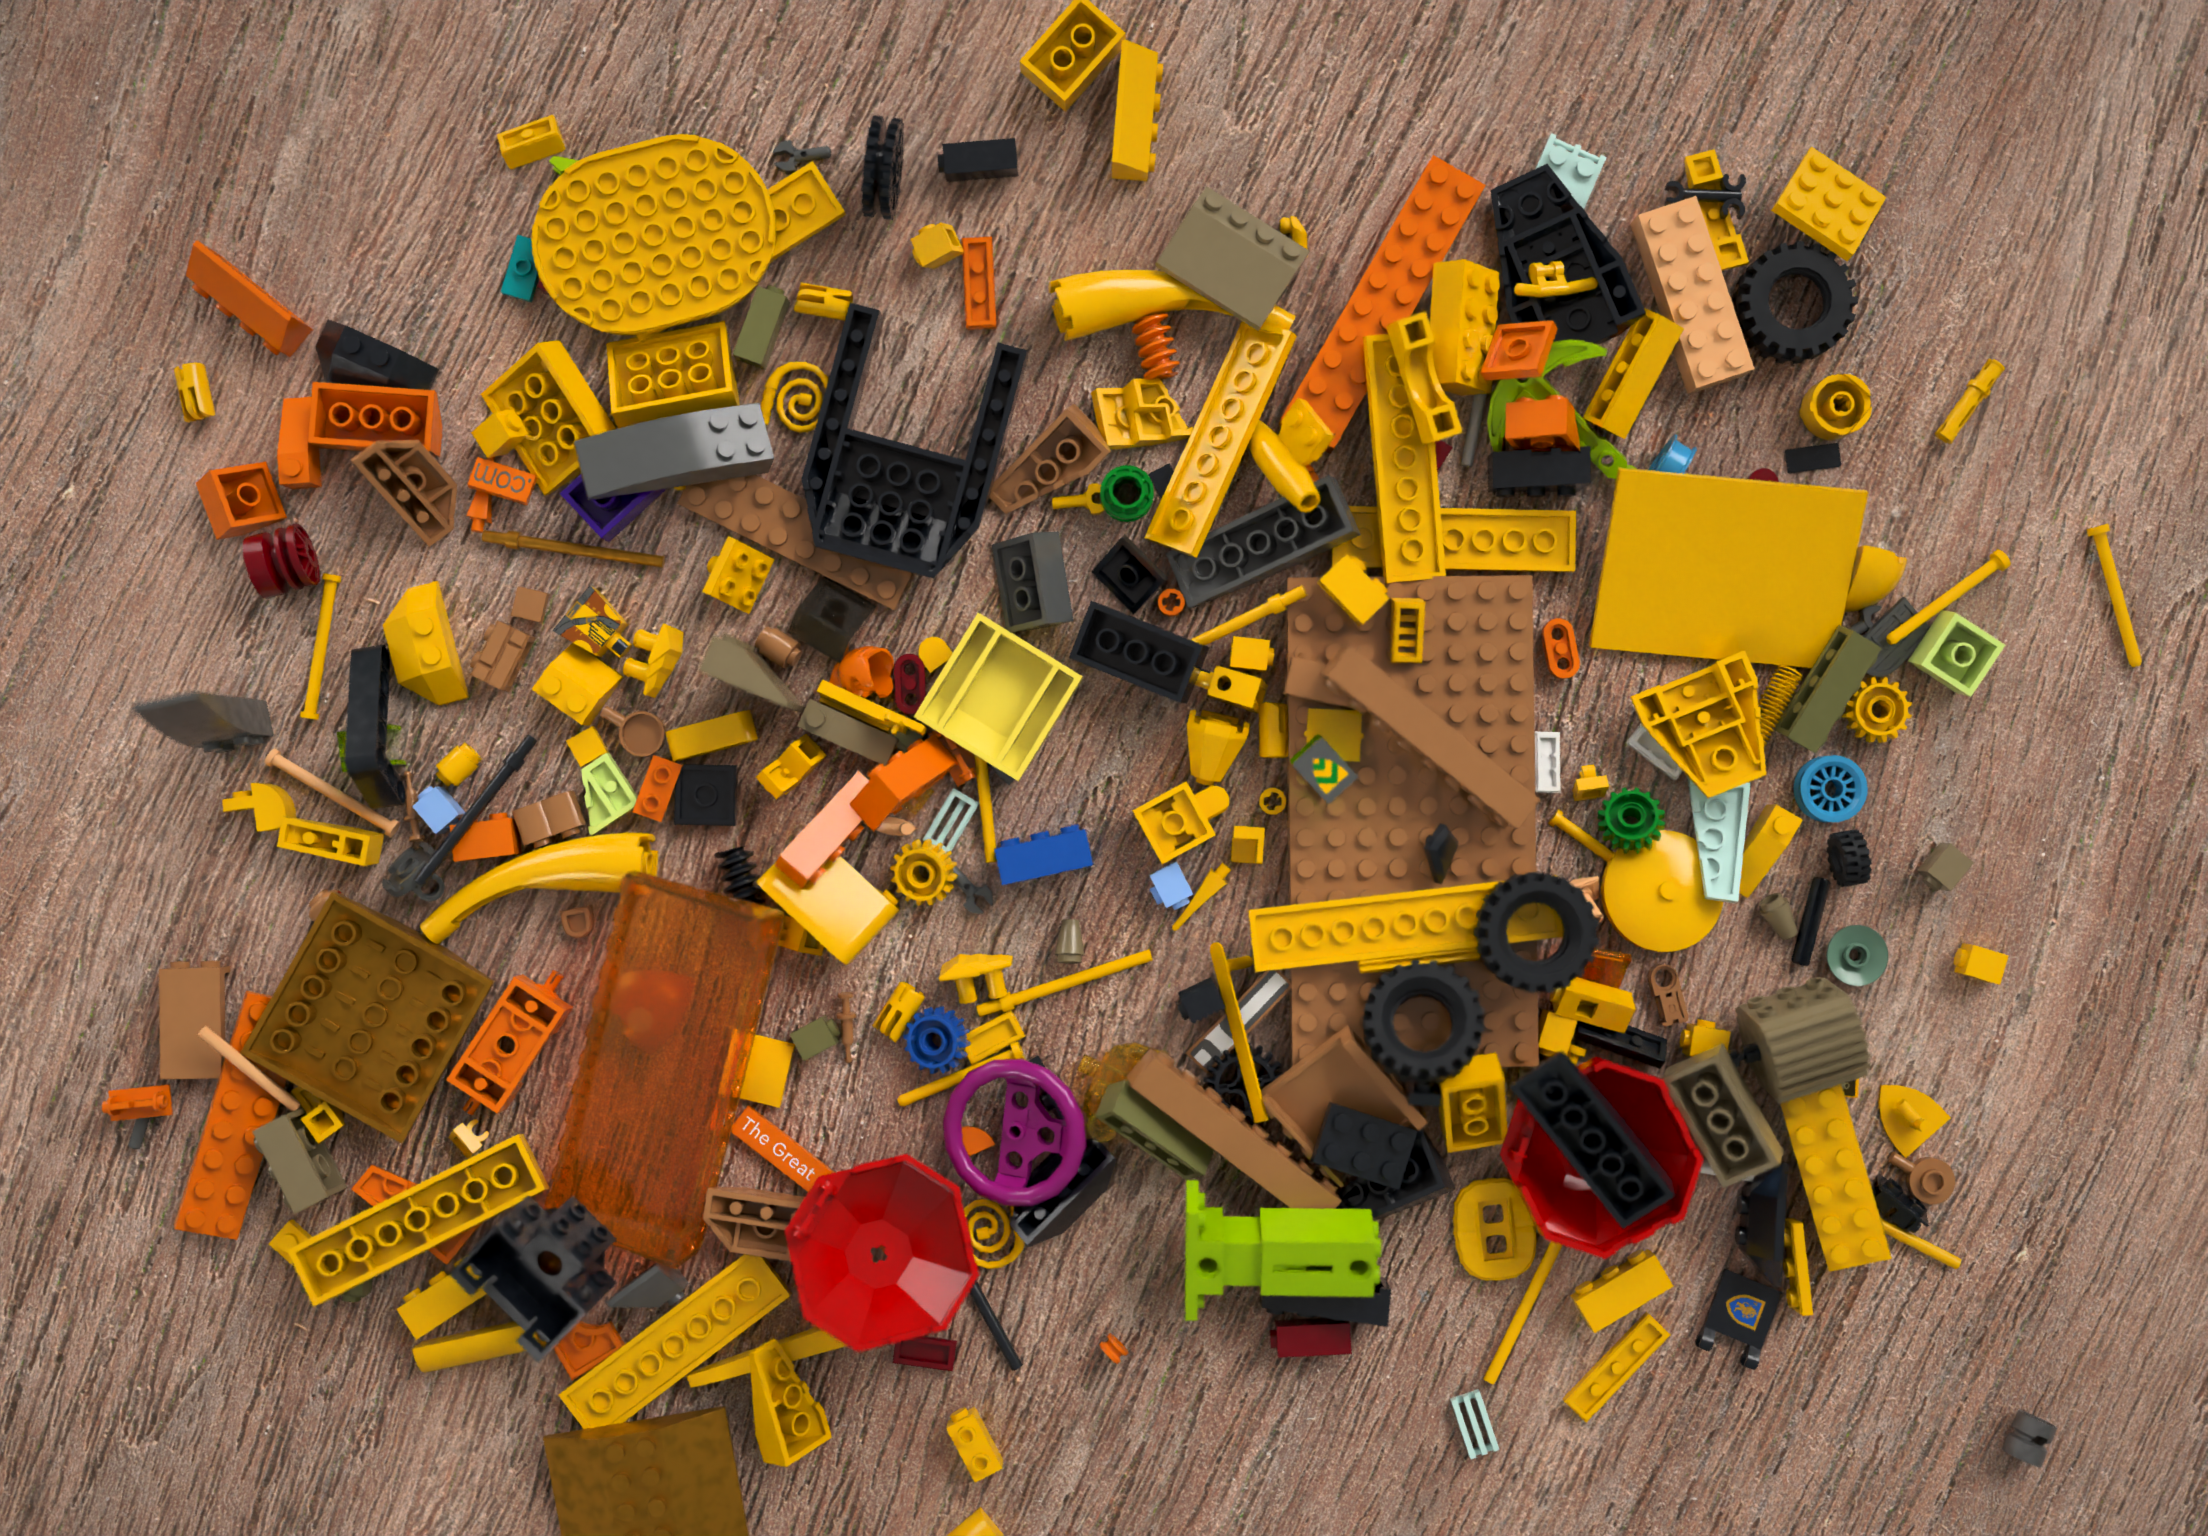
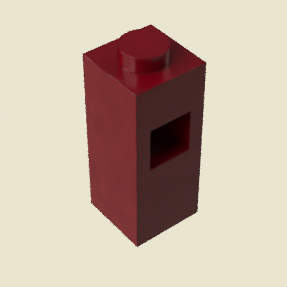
[1269,1318,1352,1358]

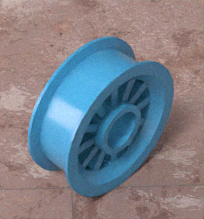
[1648,434,1697,474]
[1793,755,1868,822]

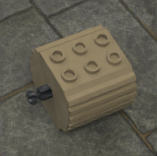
[1728,977,1871,1104]

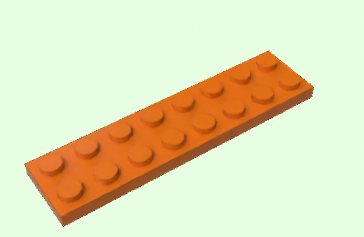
[174,990,287,1240]

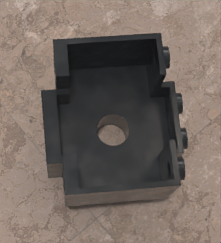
[449,1195,617,1363]

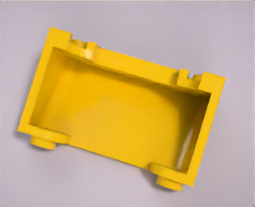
[757,856,901,965]

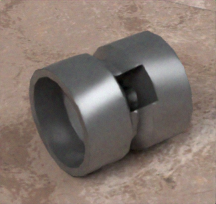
[2002,1409,2058,1468]

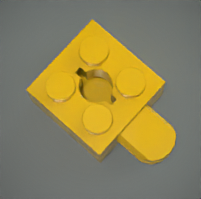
[1132,781,1229,864]

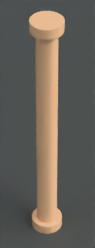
[264,748,400,838]

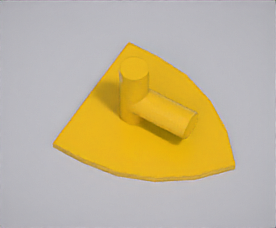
[1878,1085,1951,1158]

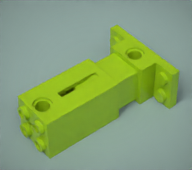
[1185,1180,1381,1321]

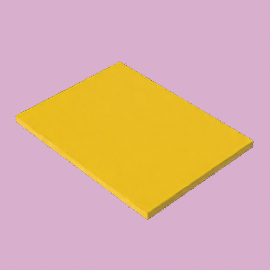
[1589,468,1868,668]

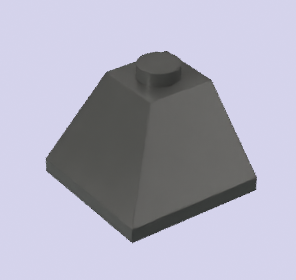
[606,1254,689,1308]

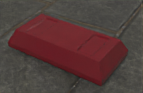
[892,1336,957,1372]

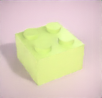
[1908,610,2005,697]

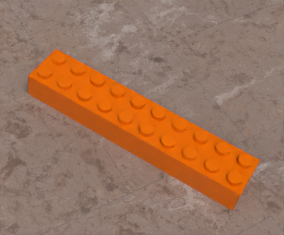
[1279,155,1486,454]

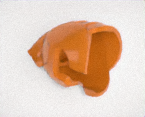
[829,646,894,698]

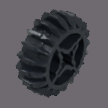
[1203,1042,1283,1125]

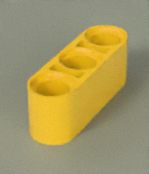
[665,710,758,762]

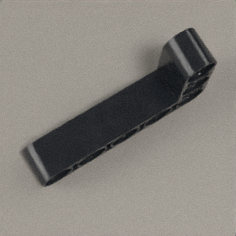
[345,645,406,809]

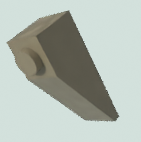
[797,699,899,766]

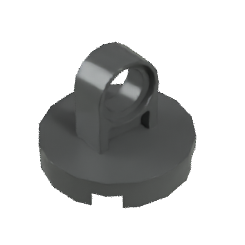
[382,842,445,902]

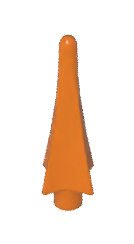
[466,457,495,533]

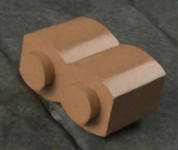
[512,790,586,849]

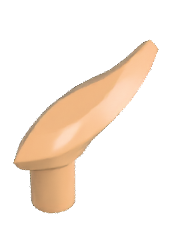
[863,817,917,836]

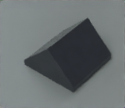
[1091,534,1168,615]

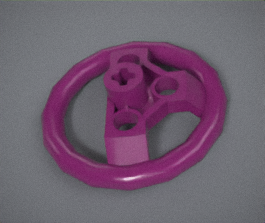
[943,1059,1086,1206]

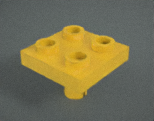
[702,536,775,614]

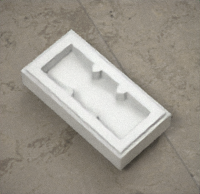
[1626,724,1683,780]
[1534,731,1561,794]

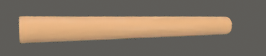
[197,1026,301,1112]

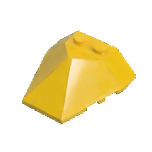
[1630,650,1766,798]

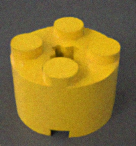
[1799,374,1872,441]

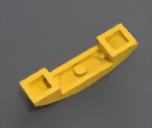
[1684,149,1749,271]

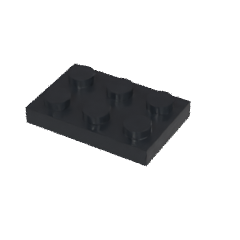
[1310,1102,1418,1190]

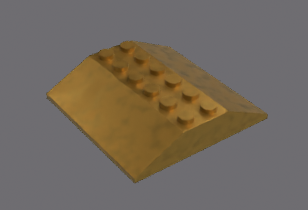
[240,891,495,1144]
[543,1406,749,1536]

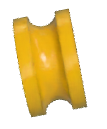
[1259,788,1286,815]

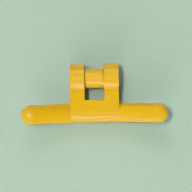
[1514,261,1598,298]

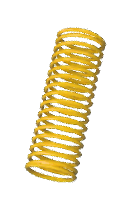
[1758,664,1803,746]

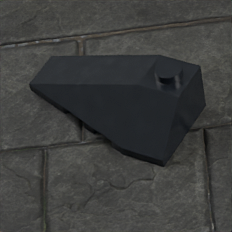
[1336,1130,1455,1221]

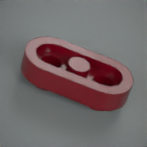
[894,654,926,715]

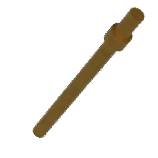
[482,530,665,568]

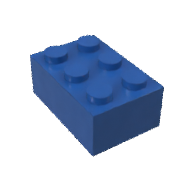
[994,824,1093,885]

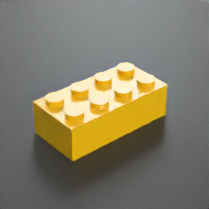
[1430,259,1500,396]

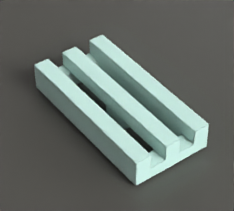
[923,788,979,852]
[1450,1389,1500,1459]

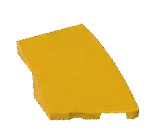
[1091,378,1193,449]

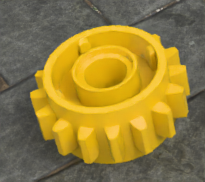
[1842,677,1912,743]
[890,838,958,906]

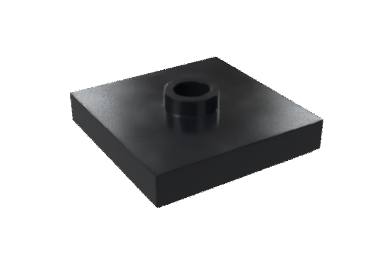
[674,764,738,826]

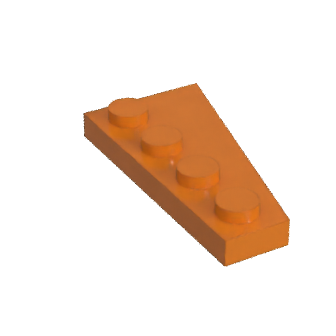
[351,1165,482,1265]

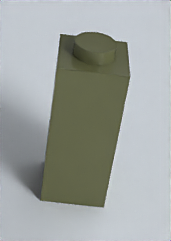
[733,285,790,370]

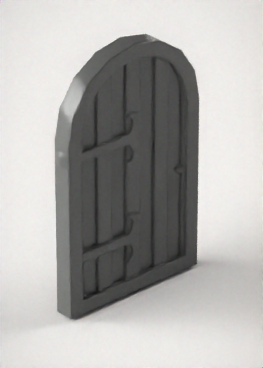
[1863,597,1930,677]

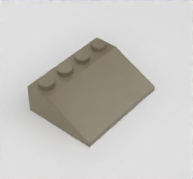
[1155,187,1310,331]
[699,633,805,713]

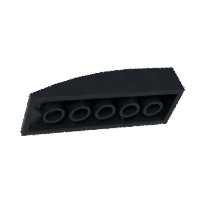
[1510,1050,1675,1229]

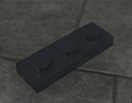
[1574,1021,1667,1069]

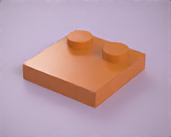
[1481,320,1558,380]

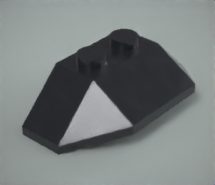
[315,320,439,390]
[1010,1137,1117,1247]
[1735,1160,1789,1287]

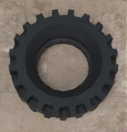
[1732,241,1858,364]
[1474,872,1600,993]
[1363,960,1485,1085]

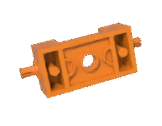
[446,970,574,1115]

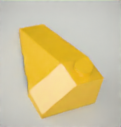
[749,1339,832,1467]

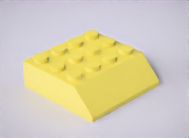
[914,613,1083,781]

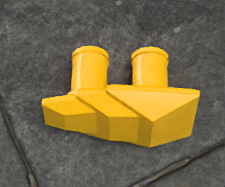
[623,623,684,698]
[939,954,1013,1004]

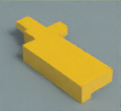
[817,680,927,736]

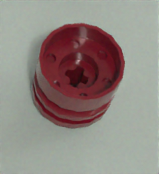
[242,523,320,599]

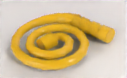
[761,362,829,433]
[964,1199,1025,1269]

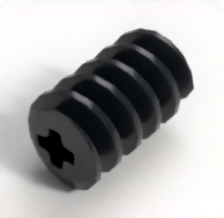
[714,846,766,913]

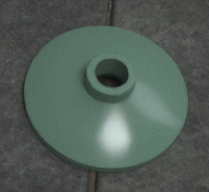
[1826,925,1888,986]

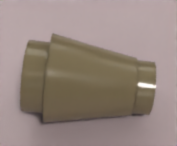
[1759,893,1798,940]
[1054,919,1085,964]

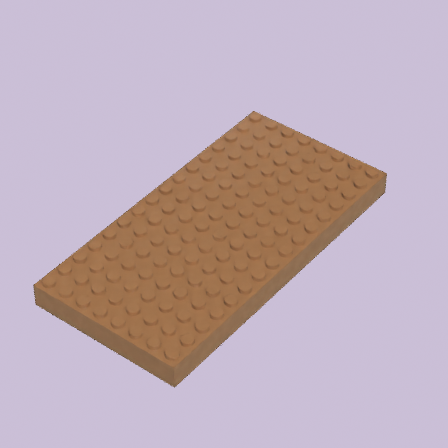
[1285,575,1539,1067]

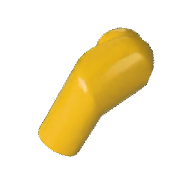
[1279,215,1308,257]

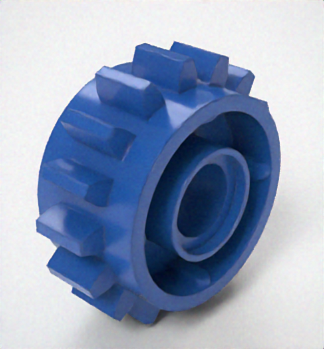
[903,1006,971,1074]

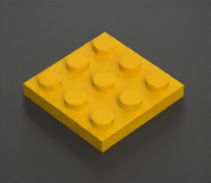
[1771,147,1886,261]

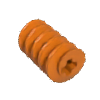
[1132,314,1180,380]

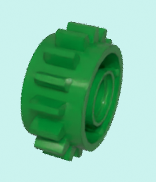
[1597,787,1665,854]

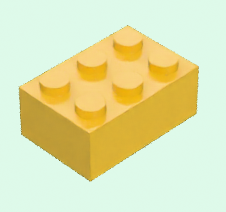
[1019,0,1126,112]
[1438,1052,1507,1153]

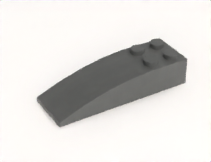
[574,403,774,500]
[1166,475,1361,609]
[133,691,274,753]

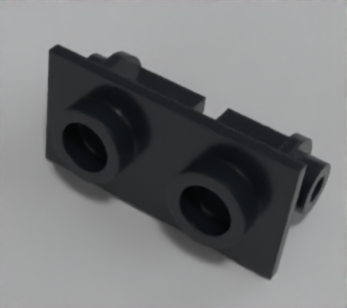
[1871,1173,1929,1233]

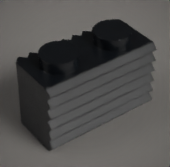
[1175,977,1225,1024]

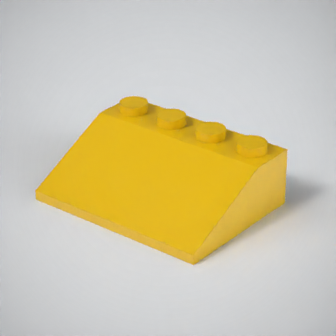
[606,321,740,428]
[481,340,616,496]

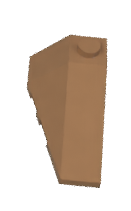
[989,404,1111,514]

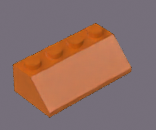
[186,240,313,357]
[308,382,443,457]

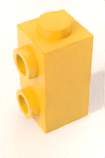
[946,1406,1003,1483]

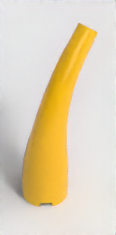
[1048,269,1296,341]
[419,832,658,945]

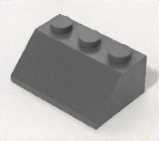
[992,531,1073,633]

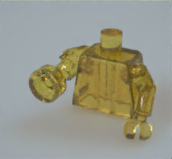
[1077,1042,1169,1142]

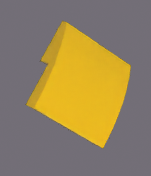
[721,1030,795,1108]

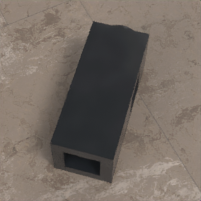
[938,138,1019,182]

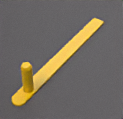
[1210,942,1268,1123]

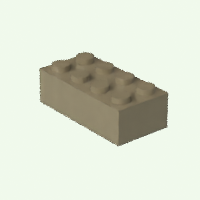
[1662,1043,1784,1188]

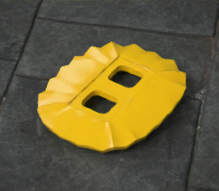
[1452,1177,1536,1281]

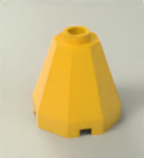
[1187,710,1250,786]

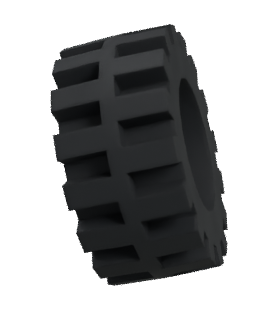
[1827,830,1872,887]

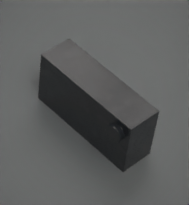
[1069,601,1210,704]

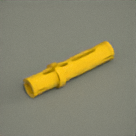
[1935,358,2005,444]

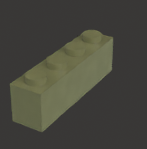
[1774,625,1882,754]
[1095,1080,1214,1180]

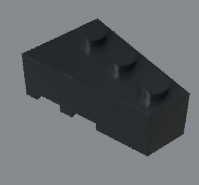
[1488,446,1591,498]

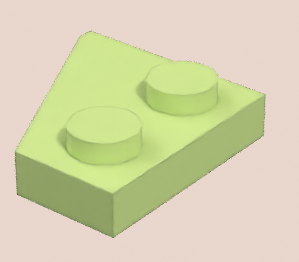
[581,753,638,836]

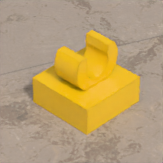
[1572,764,1609,801]
[448,1119,489,1159]

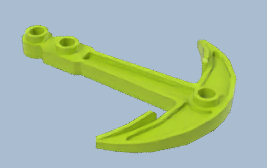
[1487,340,1637,480]

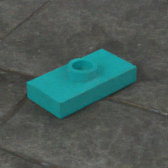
[501,235,539,303]

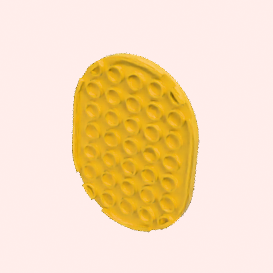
[531,134,776,335]

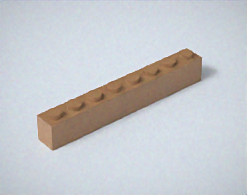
[1321,645,1540,829]
[1127,1048,1342,1209]

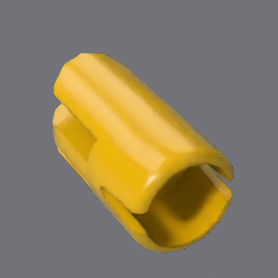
[794,282,853,321]
[174,363,215,423]
[1259,702,1288,758]
[872,981,925,1043]

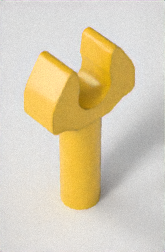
[1052,483,1105,515]

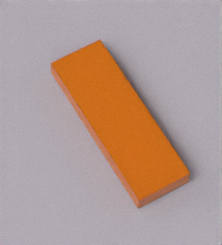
[962,236,997,330]

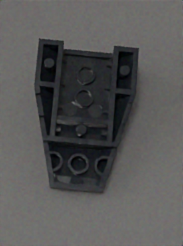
[1490,164,1646,345]

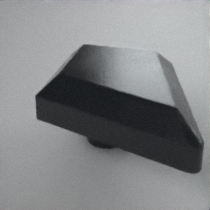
[1424,823,1459,884]

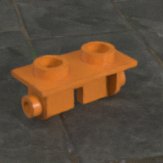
[928,730,976,787]
[632,755,682,822]
[102,1084,173,1121]

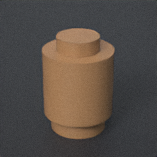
[755,626,802,669]

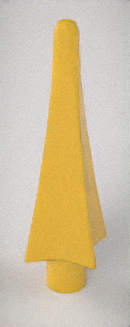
[1172,862,1231,931]

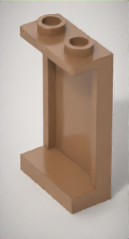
[159,960,230,1080]

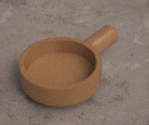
[600,706,666,757]
[1888,1152,1955,1204]

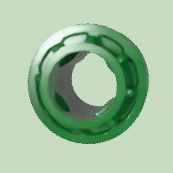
[1100,465,1154,523]

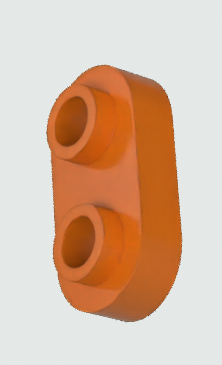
[1541,618,1580,679]

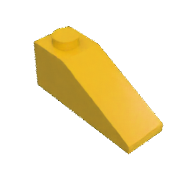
[1739,804,1803,898]
[277,816,384,866]

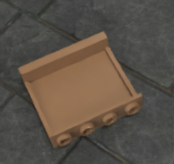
[1261,1025,1428,1187]

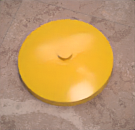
[1601,830,1723,952]

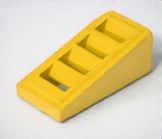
[1390,598,1425,663]

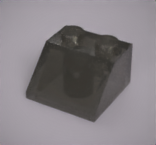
[787,576,876,663]

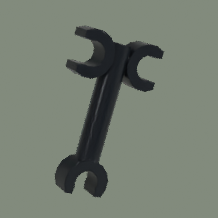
[1664,174,1746,220]

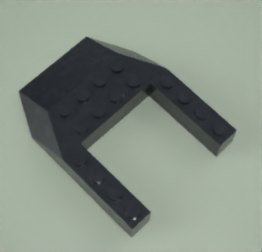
[801,302,1028,579]

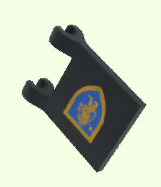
[1695,1269,1782,1370]

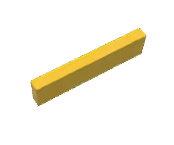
[1562,1311,1670,1422]

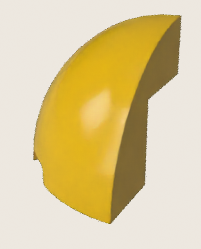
[1844,545,1907,612]

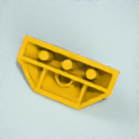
[383,581,469,706]

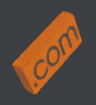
[467,457,537,506]

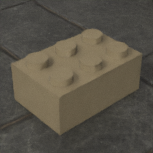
[252,1108,347,1214]

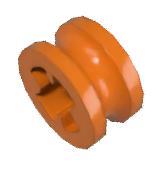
[1158,589,1185,617]
[1099,1333,1129,1364]

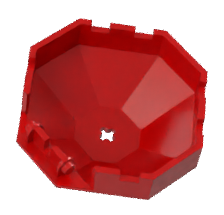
[1499,1056,1704,1259]
[784,1154,979,1352]

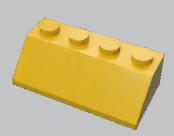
[1112,40,1163,181]

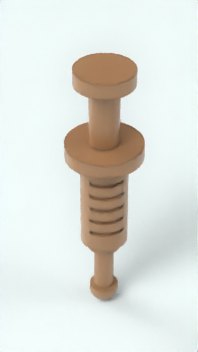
[404,771,425,842]
[836,992,856,1063]

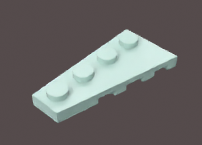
[1687,776,1751,904]

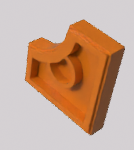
[553,1321,625,1380]

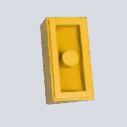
[497,114,566,169]

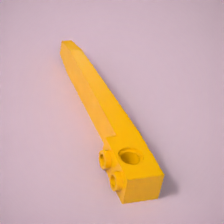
[687,1327,846,1388]

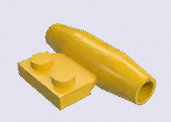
[1248,398,1335,512]

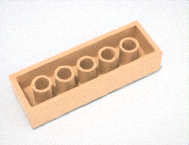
[1630,196,1754,395]

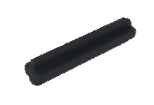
[1791,877,1831,966]

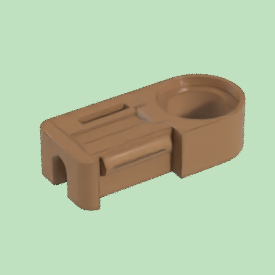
[1647,964,1689,1027]

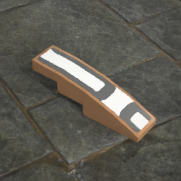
[1185,970,1291,1074]

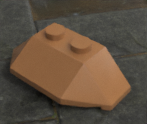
[351,440,457,547]
[703,1187,805,1261]

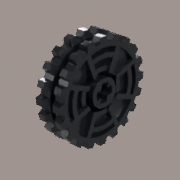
[862,115,904,220]

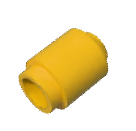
[436,742,482,787]

